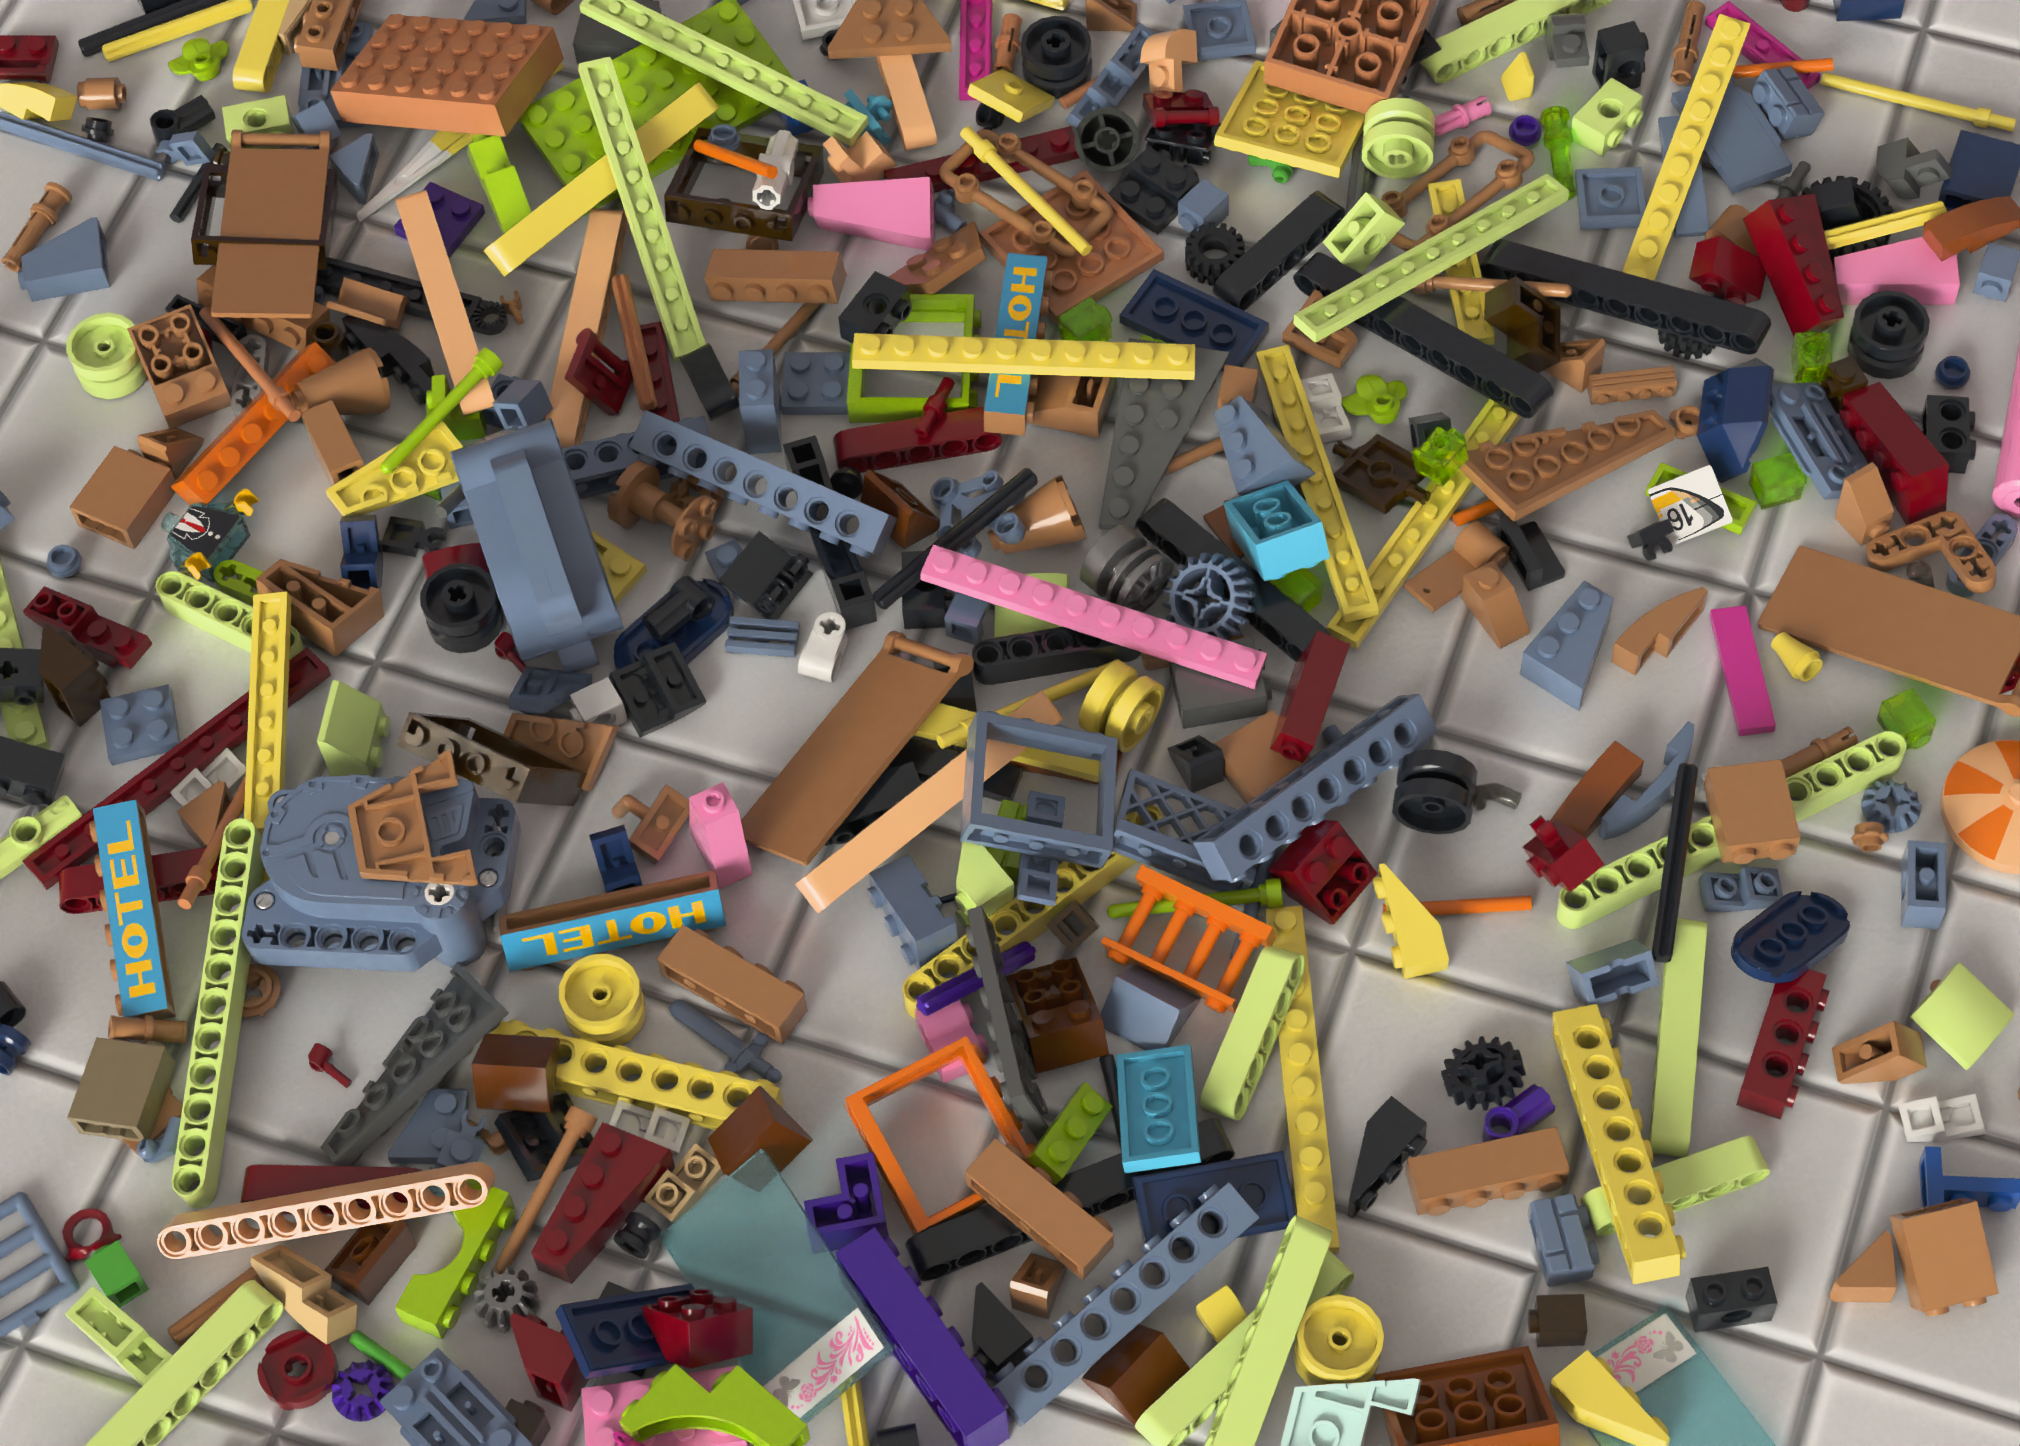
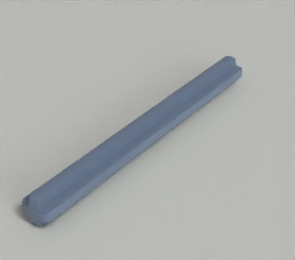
[0,111,166,181]

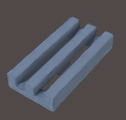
[725,616,800,658]

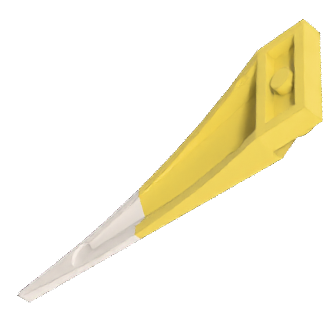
[356,63,563,222]

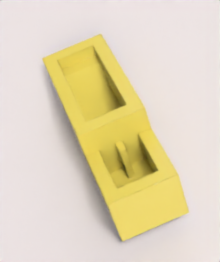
[0,82,77,122]

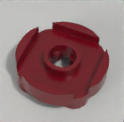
[257,1330,338,1411]

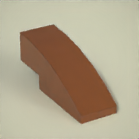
[1923,196,2020,262]
[1550,741,1644,839]

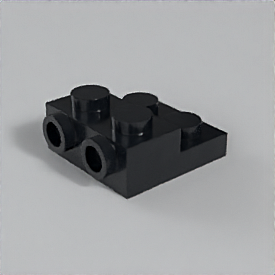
[1108,146,1199,235]

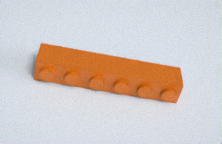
[170,342,336,507]

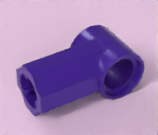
[1482,1084,1555,1142]

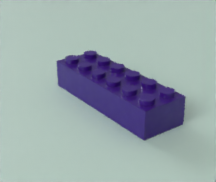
[835,1227,1011,1446]

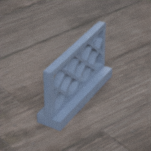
[1113,769,1256,892]

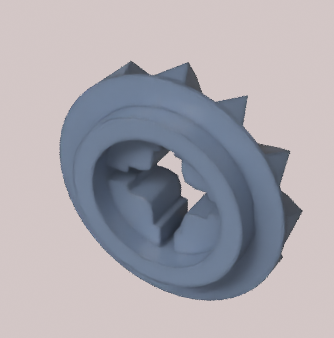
[1861,778,1922,833]

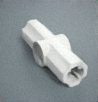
[753,130,798,210]

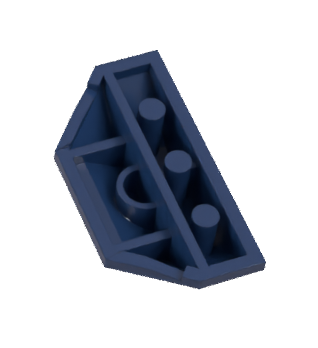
[1697,358,1774,483]

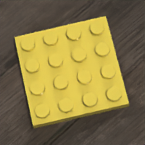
[1214,60,1365,178]

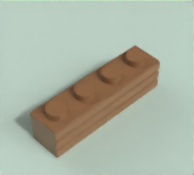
[1587,366,1677,405]

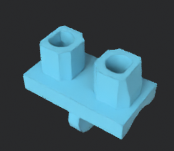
[843,89,893,147]

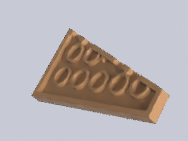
[1449,410,1676,522]

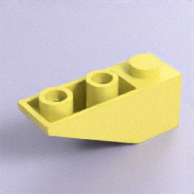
[1373,863,1449,979]
[1549,1350,1671,1446]

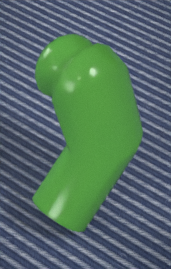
[1248,154,1293,183]

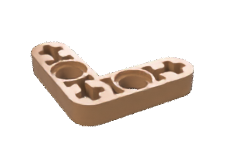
[1866,511,1997,594]

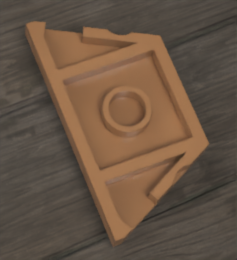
[828,0,952,59]
[889,221,986,294]

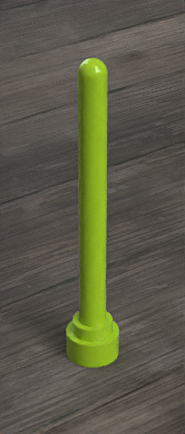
[380,347,504,474]
[1107,878,1284,919]

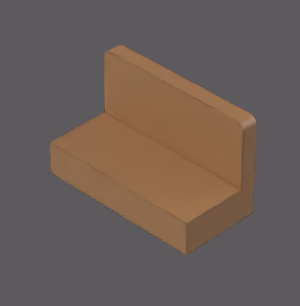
[326,277,408,329]

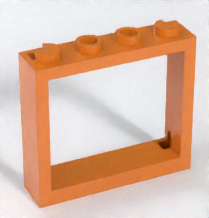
[844,1036,1036,1235]

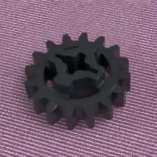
[1441,1036,1526,1111]

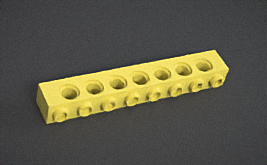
[1552,1004,1686,1284]
[491,1020,783,1130]

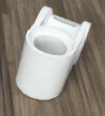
[798,612,848,683]

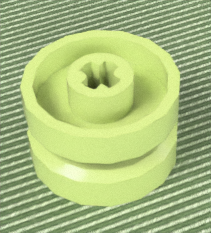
[1362,98,1436,179]
[66,313,147,399]

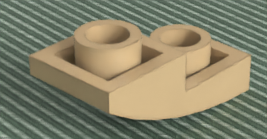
[643,1143,723,1223]

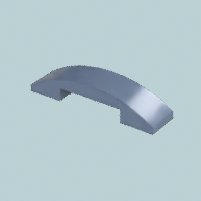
[1599,721,1694,840]
[1017,791,1066,906]

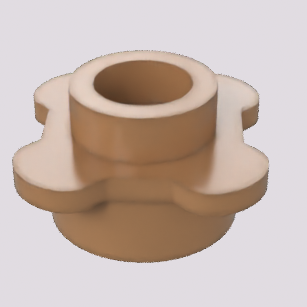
[1669,405,1700,439]

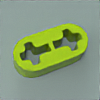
[213,560,264,606]

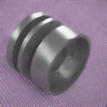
[1080,524,1173,613]

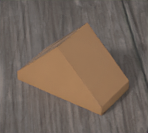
[1085,0,1137,31]
[1545,338,1606,393]
[137,427,204,480]
[177,781,233,848]
[1829,1230,1897,1302]
[1009,1253,1067,1320]

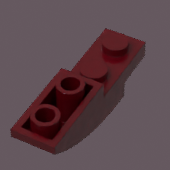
[23,586,153,669]

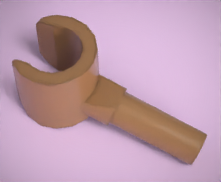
[500,290,524,325]
[467,1119,509,1156]

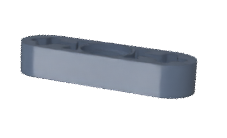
[1946,514,2018,597]

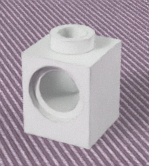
[569,677,628,726]

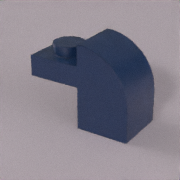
[340,515,383,590]
[589,825,642,893]

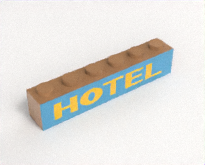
[984,253,1053,436]
[89,800,176,1020]
[498,870,726,972]

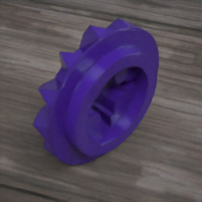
[331,1359,394,1422]

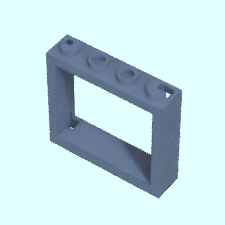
[960,710,1118,868]

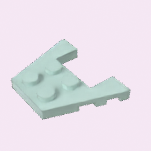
[1280,1378,1422,1446]

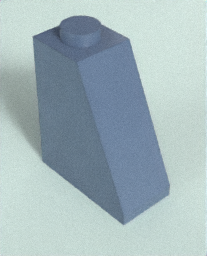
[18,217,110,302]

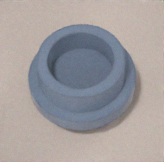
[708,124,740,151]
[47,544,82,578]

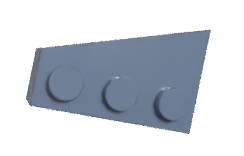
[1213,395,1315,496]
[1520,580,1614,711]
[867,855,958,970]

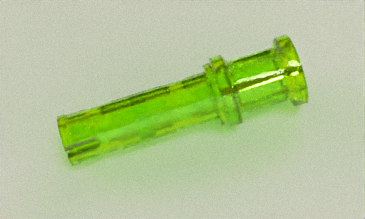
[1540,106,1577,200]

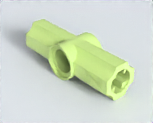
[0,795,82,880]

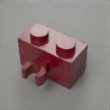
[1689,236,1766,306]
[1522,815,1605,892]

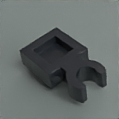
[381,516,447,557]

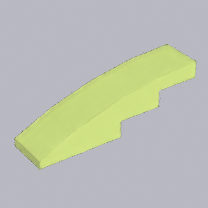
[65,1286,210,1420]

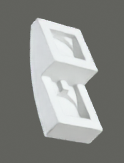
[1301,373,1351,444]
[170,748,246,806]
[1898,1094,1986,1142]
[609,1100,691,1155]

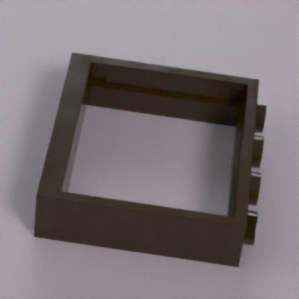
[664,127,824,242]
[191,163,338,270]
[396,712,587,806]

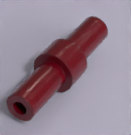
[914,377,955,438]

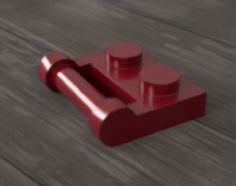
[0,35,59,83]
[1142,89,1220,128]
[564,328,633,416]

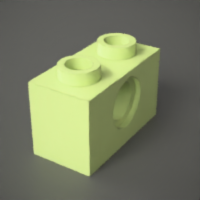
[1570,78,1643,157]
[222,95,295,149]
[1323,192,1405,273]

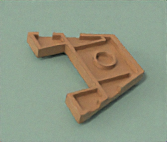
[347,750,478,886]

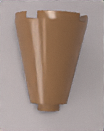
[291,348,391,415]
[987,475,1088,554]

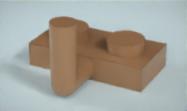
[612,784,689,864]

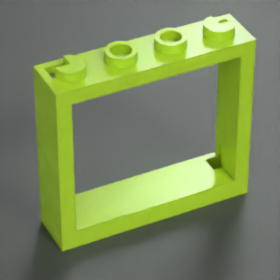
[847,294,982,423]

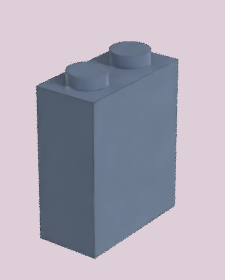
[739,349,782,454]

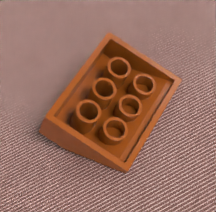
[1374,1346,1560,1446]

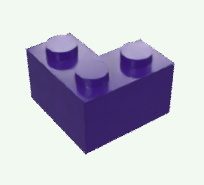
[804,1152,889,1254]

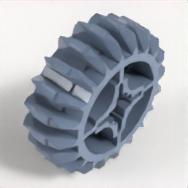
[1162,553,1257,641]

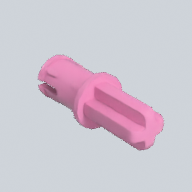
[1435,95,1492,136]

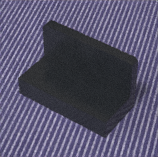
[1497,516,1565,591]

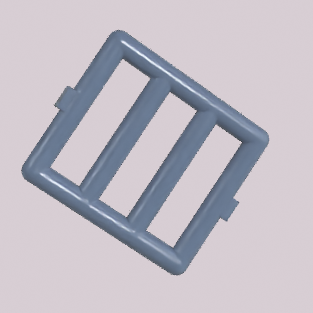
[0,1192,80,1338]

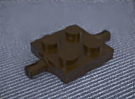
[1332,434,1431,514]

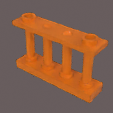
[1101,865,1277,1014]

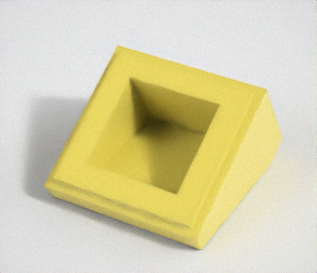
[1501,52,1535,101]
[1196,1285,1247,1343]

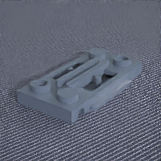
[298,22,374,128]
[1671,76,1793,194]
[1769,382,1868,500]
[379,1347,533,1446]

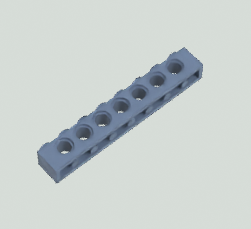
[629,410,898,559]
[440,416,710,529]
[1193,694,1438,883]
[991,1182,1259,1426]

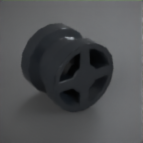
[613,1211,662,1259]

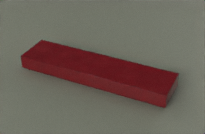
[640,321,680,422]

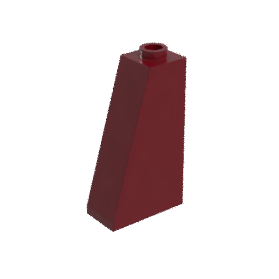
[1270,630,1350,763]

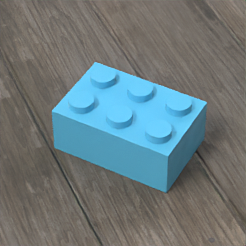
[1223,480,1330,581]

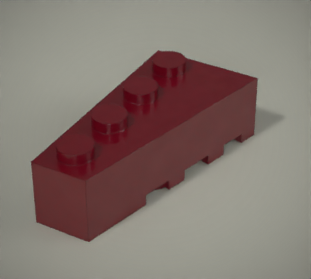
[1743,194,1844,339]
[1839,382,1949,526]
[531,1122,675,1284]

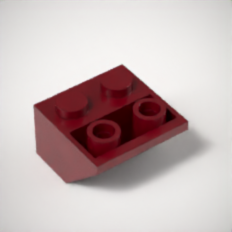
[1268,820,1378,925]
[642,1289,753,1369]
[510,1312,589,1412]

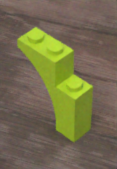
[467,134,531,235]
[619,1364,811,1446]

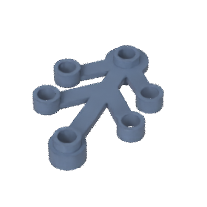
[930,470,1025,558]

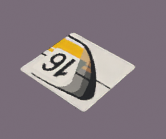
[1648,465,1733,546]

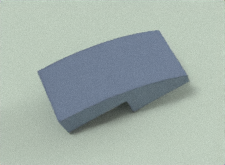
[1698,867,1783,912]

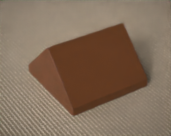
[861,469,940,549]
[471,1034,560,1114]
[707,1085,813,1193]
[324,1220,417,1306]
[1082,1324,1190,1425]

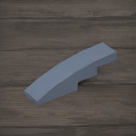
[1066,22,1154,129]
[1658,116,1709,238]

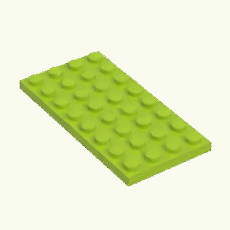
[518,0,794,216]

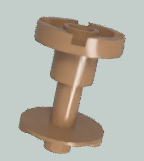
[607,461,716,561]

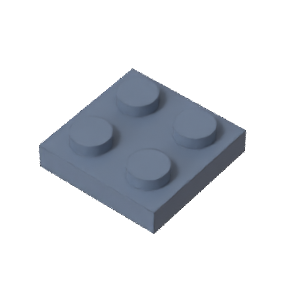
[1183,0,1256,61]
[1574,167,1646,229]
[781,352,850,415]
[100,684,180,765]

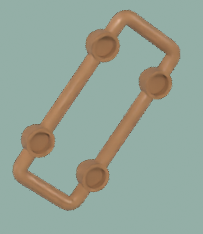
[939,129,1113,257]
[1381,130,1535,251]

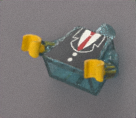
[161,489,260,583]

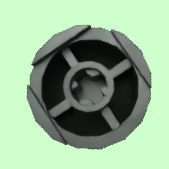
[1075,107,1139,173]

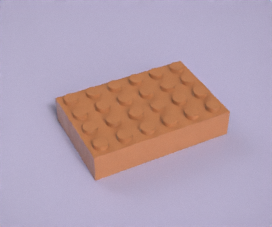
[1264,0,1437,114]
[330,14,564,137]

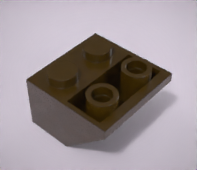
[39,625,111,727]

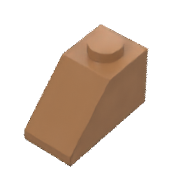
[1835,462,1894,546]
[1461,560,1530,649]
[1832,1021,1927,1084]

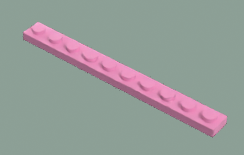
[921,545,1267,689]

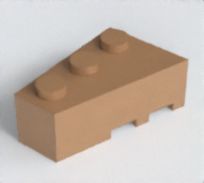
[256,559,384,657]

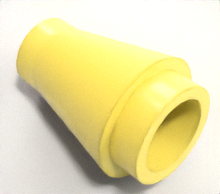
[1771,632,1823,682]

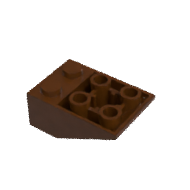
[1006,957,1109,1074]

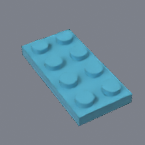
[1116,1044,1201,1173]

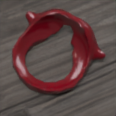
[62,1208,122,1261]

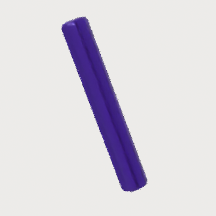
[916,941,1036,1016]

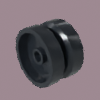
[1021,16,1093,99]
[1847,291,1930,379]
[420,563,504,654]
[1392,749,1478,834]

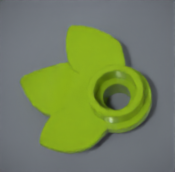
[168,38,229,81]
[1341,374,1407,424]

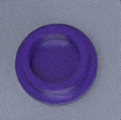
[1509,115,1542,146]

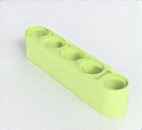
[155,571,305,660]
[1200,945,1305,1121]
[1580,1136,1770,1237]

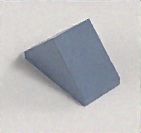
[329,133,379,204]

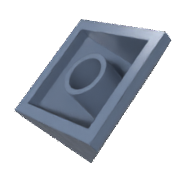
[1101,965,1200,1051]

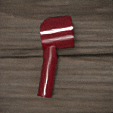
[494,631,527,673]
[308,1043,352,1088]

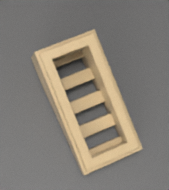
[278,0,312,56]

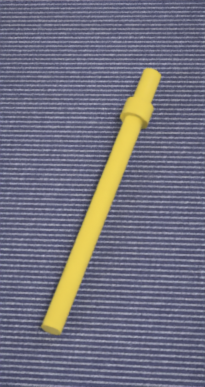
[1821,72,2017,132]
[960,126,1092,256]
[937,659,1119,749]

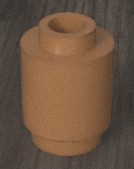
[77,77,127,110]

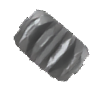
[473,1264,540,1334]

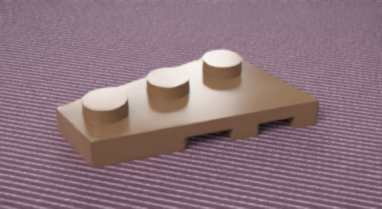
[504,713,620,791]

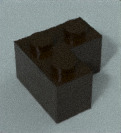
[1484,277,1561,373]

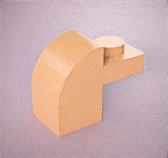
[1140,29,1198,93]
[823,131,898,183]

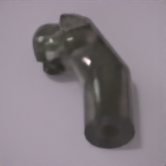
[1906,561,1935,588]
[1473,782,1522,811]

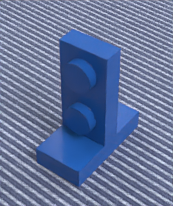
[1919,1146,2020,1212]

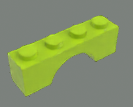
[395,1179,516,1339]

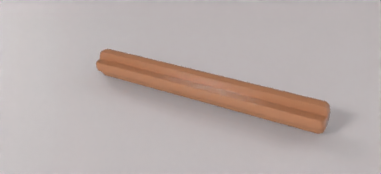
[611,274,658,411]

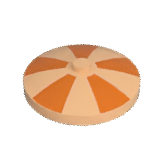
[1940,740,2020,874]

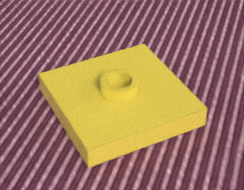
[967,69,1055,123]

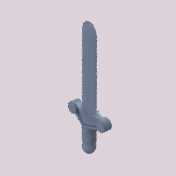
[669,1000,782,1083]

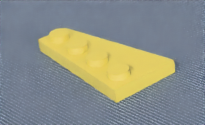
[326,421,463,516]

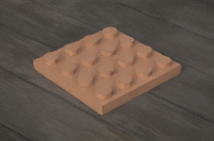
[979,170,1164,324]

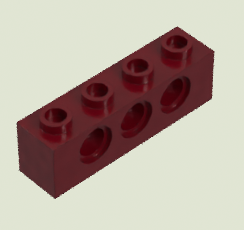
[1736,969,1830,1120]

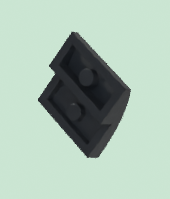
[609,642,707,738]
[494,1093,593,1182]

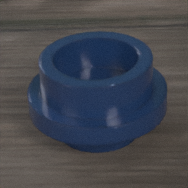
[1935,356,1970,389]

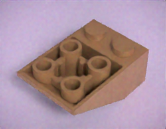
[127,304,231,428]
[1027,374,1117,438]

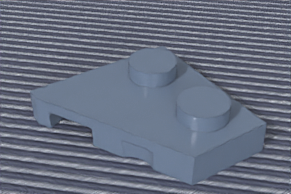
[509,666,592,715]

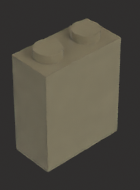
[67,1037,177,1142]

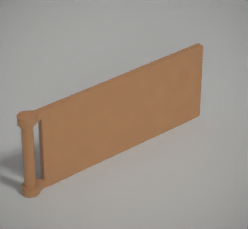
[211,129,331,318]
[1758,546,2020,717]
[741,631,974,866]

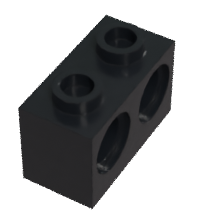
[1921,395,1976,474]

